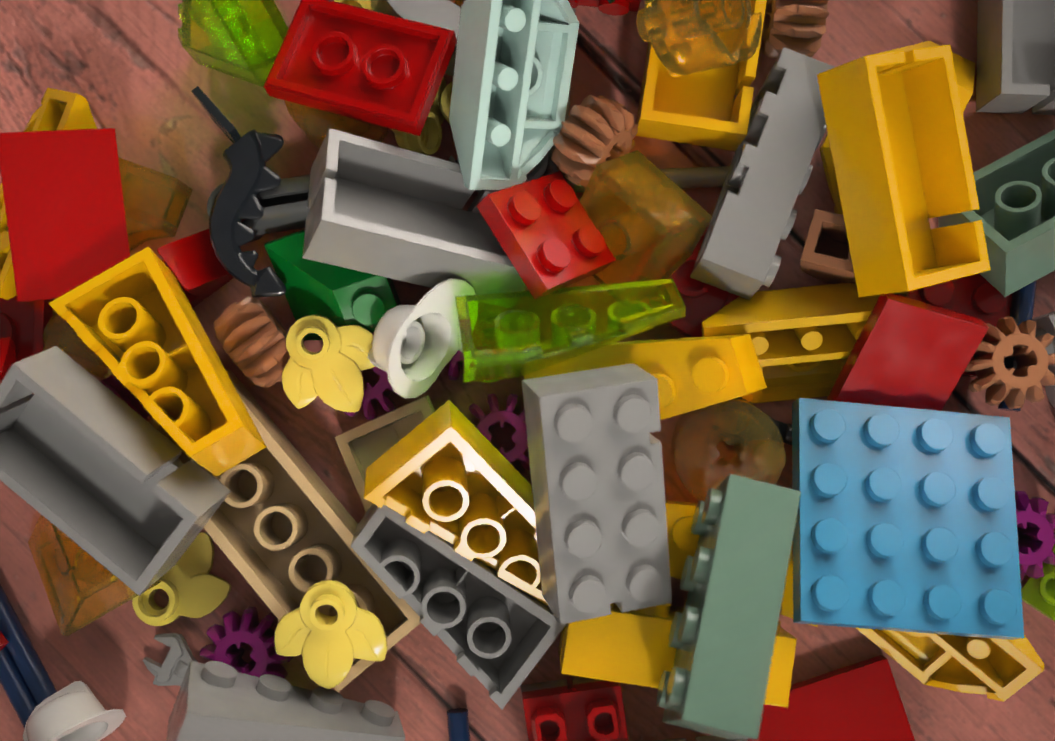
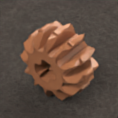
[760,0,830,59]
[551,95,638,190]
[214,296,290,388]
[964,316,1055,409]

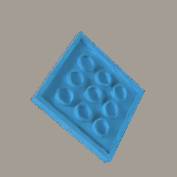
[792,398,1024,640]

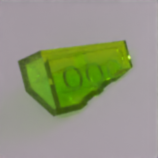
[178,0,290,88]
[455,279,686,383]

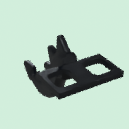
[191,86,287,298]

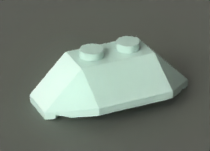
[449,0,579,190]

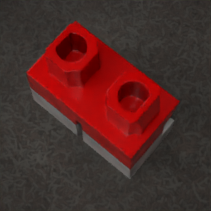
[520,677,629,741]

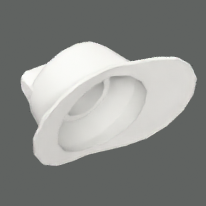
[368,278,478,398]
[23,681,126,741]

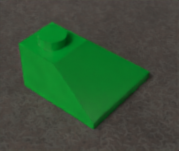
[264,229,401,341]

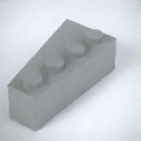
[690,47,835,300]
[351,504,566,710]
[166,660,406,741]

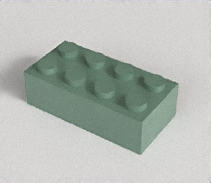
[938,129,1055,297]
[656,474,801,740]

